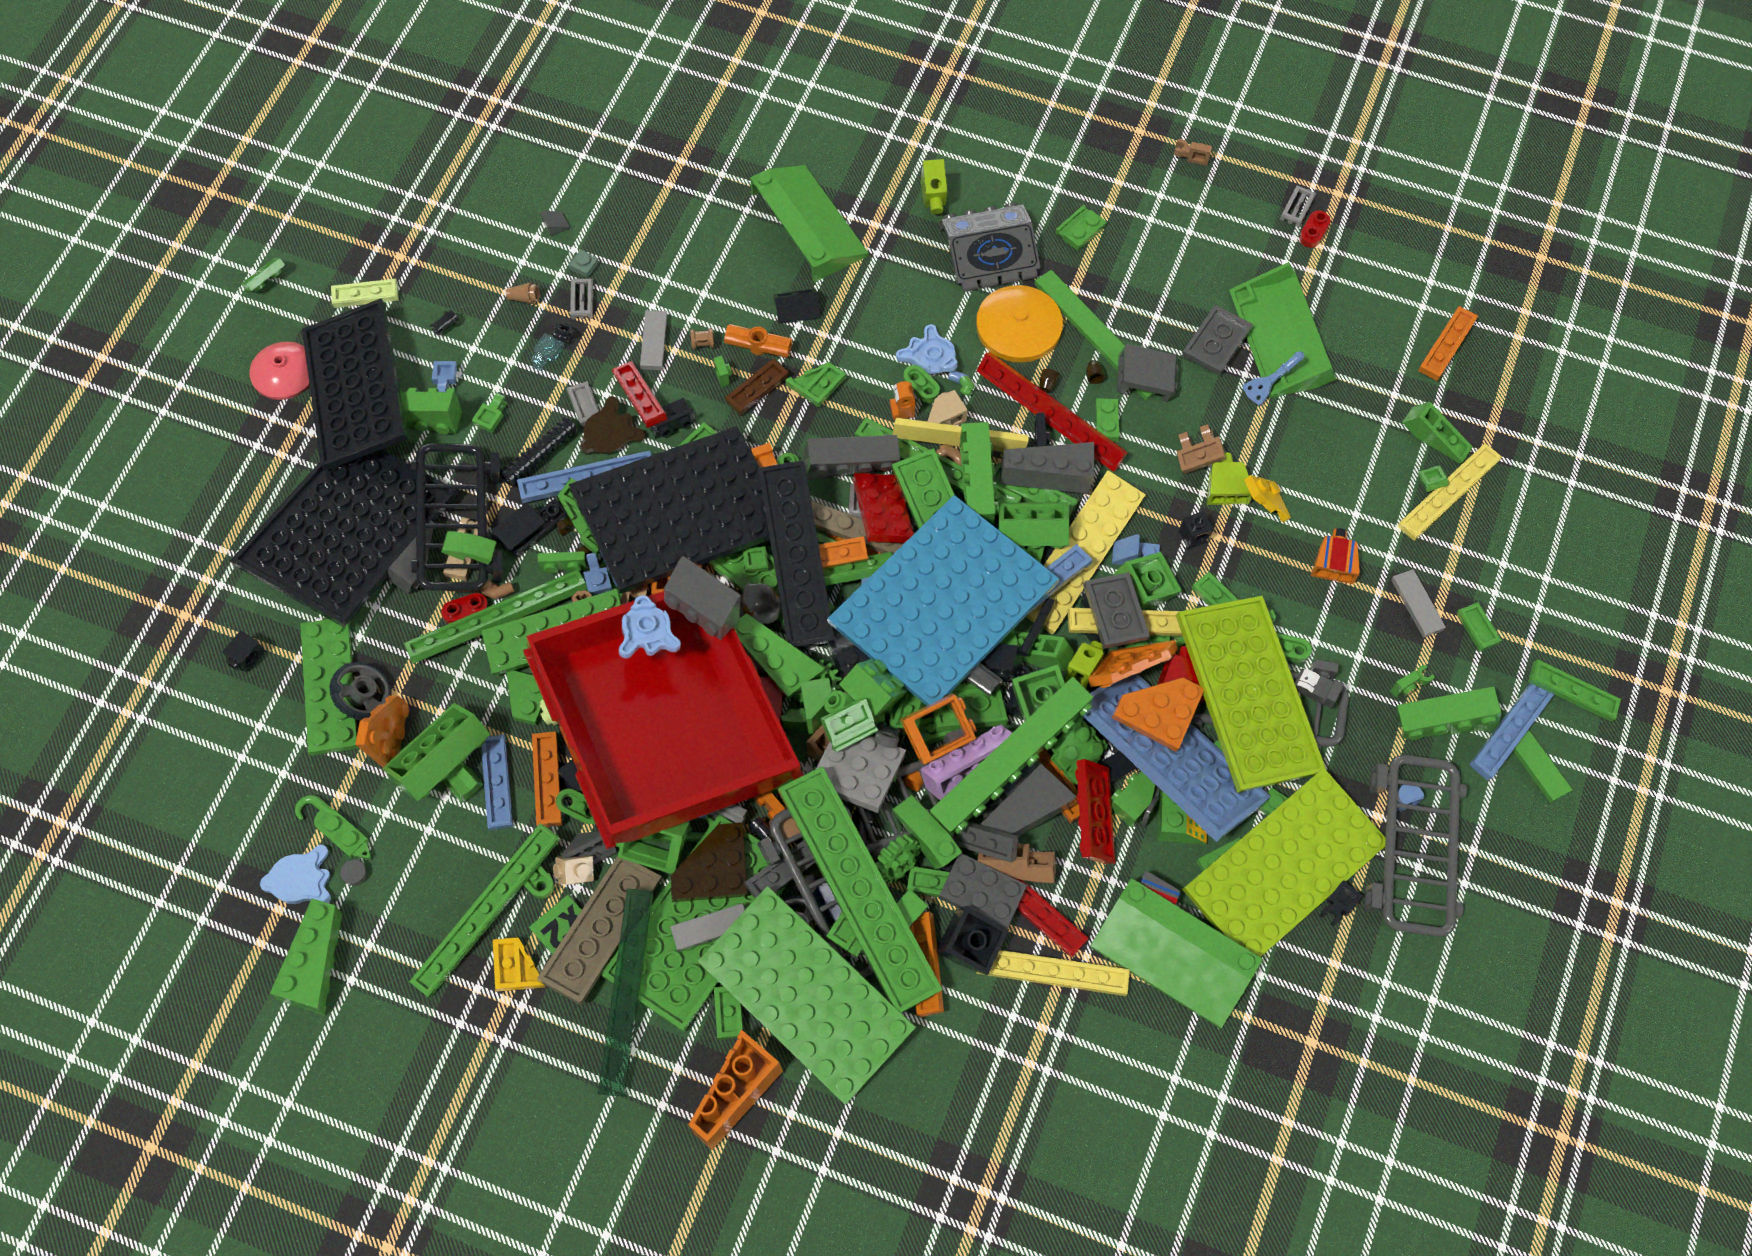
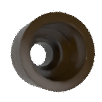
[1086,360,1105,384]
[1039,368,1059,393]

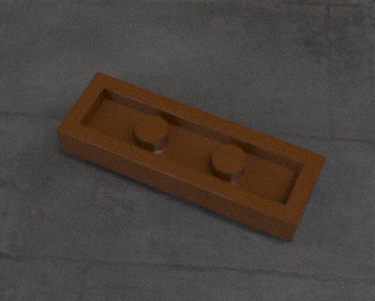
[725,358,789,416]

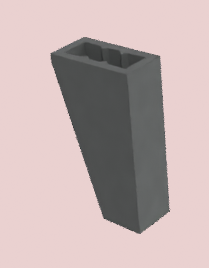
[980,764,1077,837]

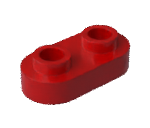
[1299,211,1331,248]
[441,593,489,624]

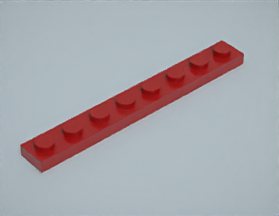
[976,352,1128,472]

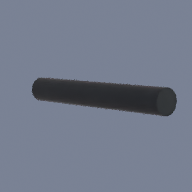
[1019,598,1055,657]

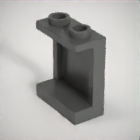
[1116,344,1178,402]

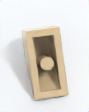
[927,390,967,426]

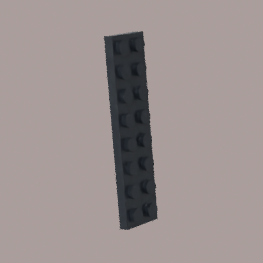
[758,460,835,648]

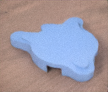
[896,324,958,374]
[619,595,681,658]
[260,845,331,904]

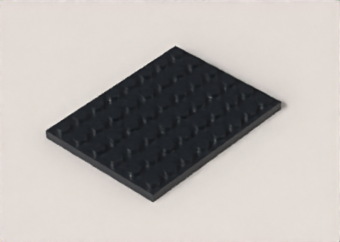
[568,426,770,594]
[230,450,458,628]

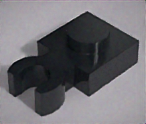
[1320,880,1363,926]

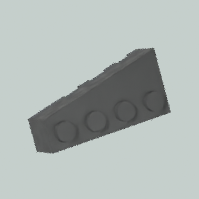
[802,435,900,480]
[1000,442,1094,494]

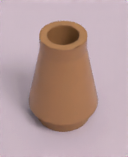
[506,282,540,304]

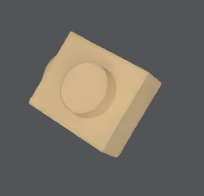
[553,855,594,885]

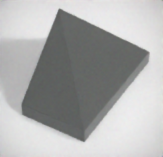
[562,831,617,865]

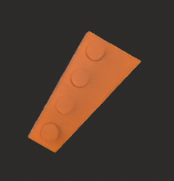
[688,1030,783,1150]

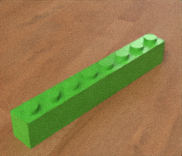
[930,677,1094,836]

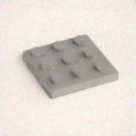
[816,736,906,813]

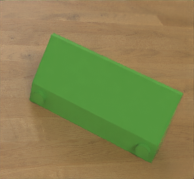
[750,165,869,282]
[1229,262,1336,398]
[1090,878,1263,1029]

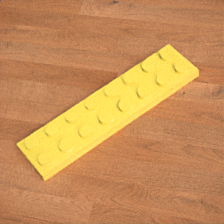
[1026,470,1145,635]

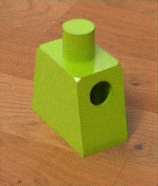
[921,159,947,214]
[1207,453,1252,505]
[1065,641,1104,692]

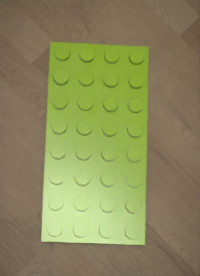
[1176,595,1327,793]
[1182,768,1385,957]

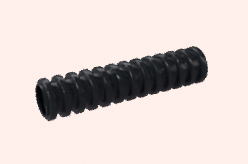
[500,417,577,487]

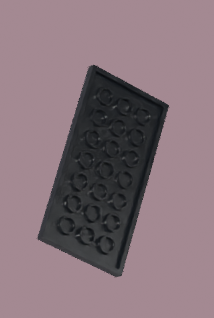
[302,298,408,471]

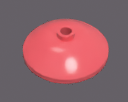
[250,342,310,400]

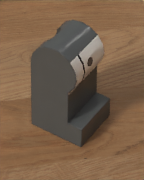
[1295,669,1344,709]

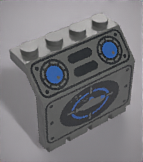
[939,202,1040,292]

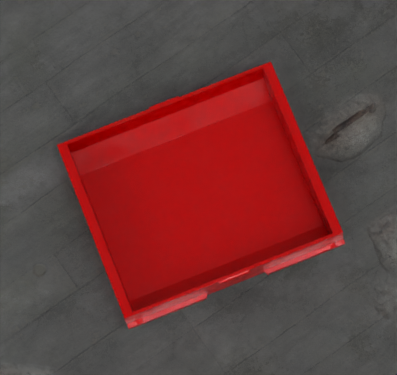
[523,591,804,850]

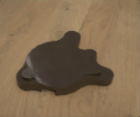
[580,396,645,455]

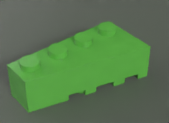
[1397,687,1501,740]

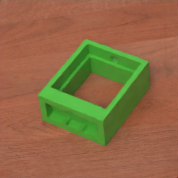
[616,822,689,874]

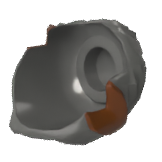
[741,583,781,624]

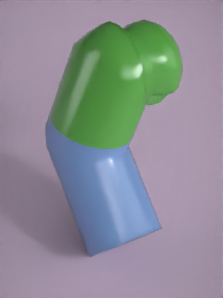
[948,370,975,396]

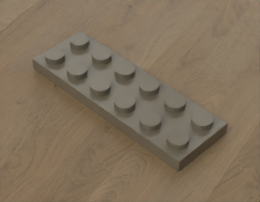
[537,856,662,1005]

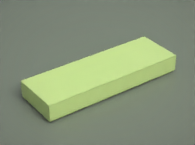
[331,279,399,308]

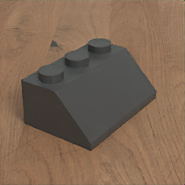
[664,556,741,640]

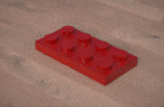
[853,473,914,543]
[1075,759,1115,865]

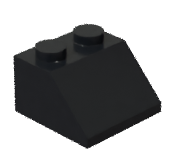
[937,906,1009,975]

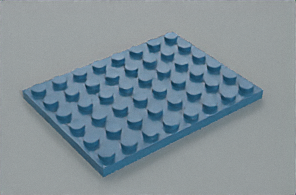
[827,495,1059,706]

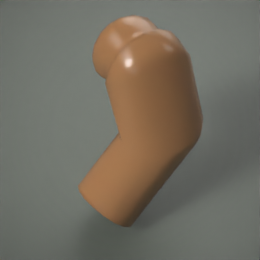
[936,444,961,466]
[480,579,515,599]

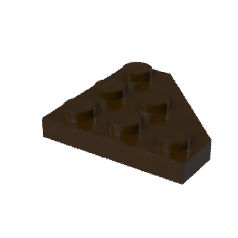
[671,822,747,902]

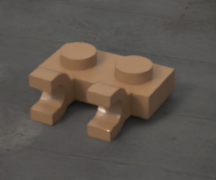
[1176,424,1227,474]

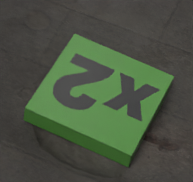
[529,895,582,955]

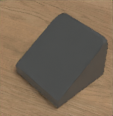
[540,211,570,236]

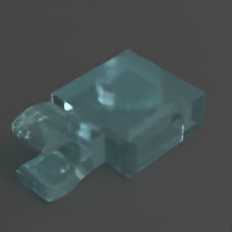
[531,333,564,371]

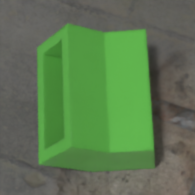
[443,763,484,803]

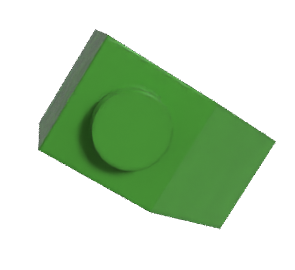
[800,678,836,734]

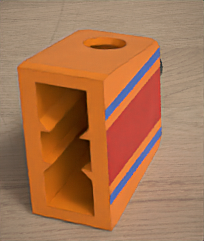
[1311,528,1360,584]

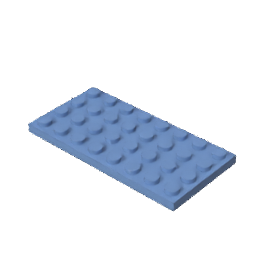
[1084,674,1271,842]

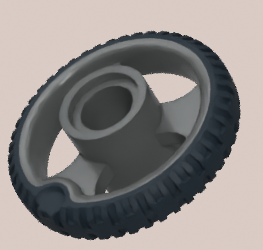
[329,662,392,720]

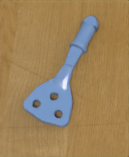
[1243,351,1304,406]

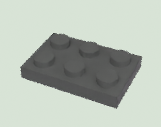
[1182,305,1253,376]
[1083,572,1150,649]
[938,853,1027,928]

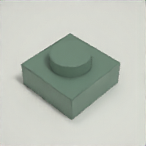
[569,249,599,278]

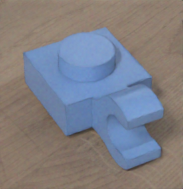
[432,361,457,392]
[584,553,612,596]

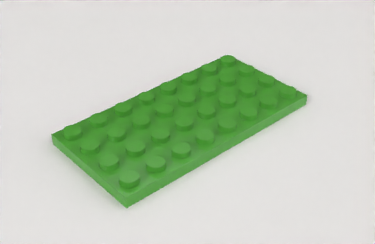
[601,815,791,1033]
[698,886,916,1105]

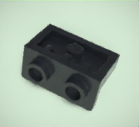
[649,398,696,440]

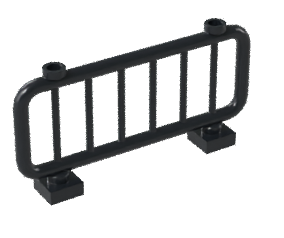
[411,443,503,591]

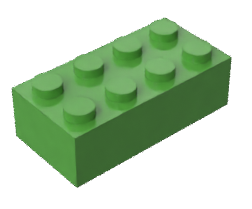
[382,703,491,802]

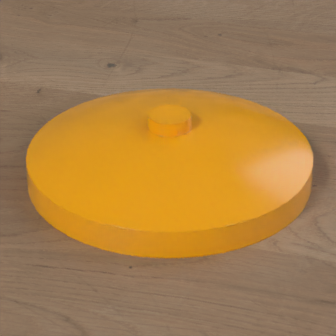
[976,285,1063,362]

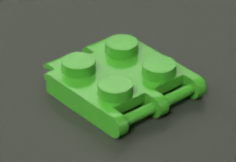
[1051,715,1108,785]

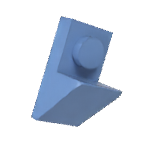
[1112,534,1160,565]

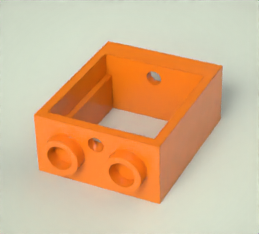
[900,694,977,764]

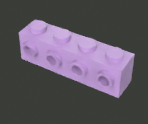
[920,725,1012,800]

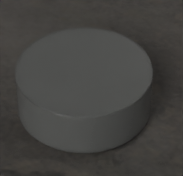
[873,730,899,748]
[340,860,367,886]

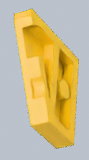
[1244,475,1291,522]
[493,938,545,992]

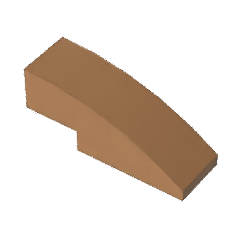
[978,844,1056,883]

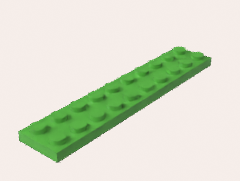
[778,766,943,1013]

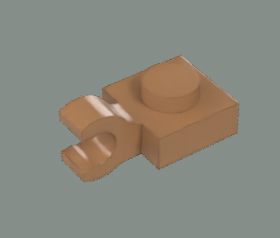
[1174,139,1212,166]

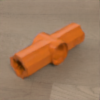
[724,324,792,358]

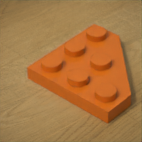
[1088,640,1178,688]
[1111,678,1204,752]
[355,695,409,767]

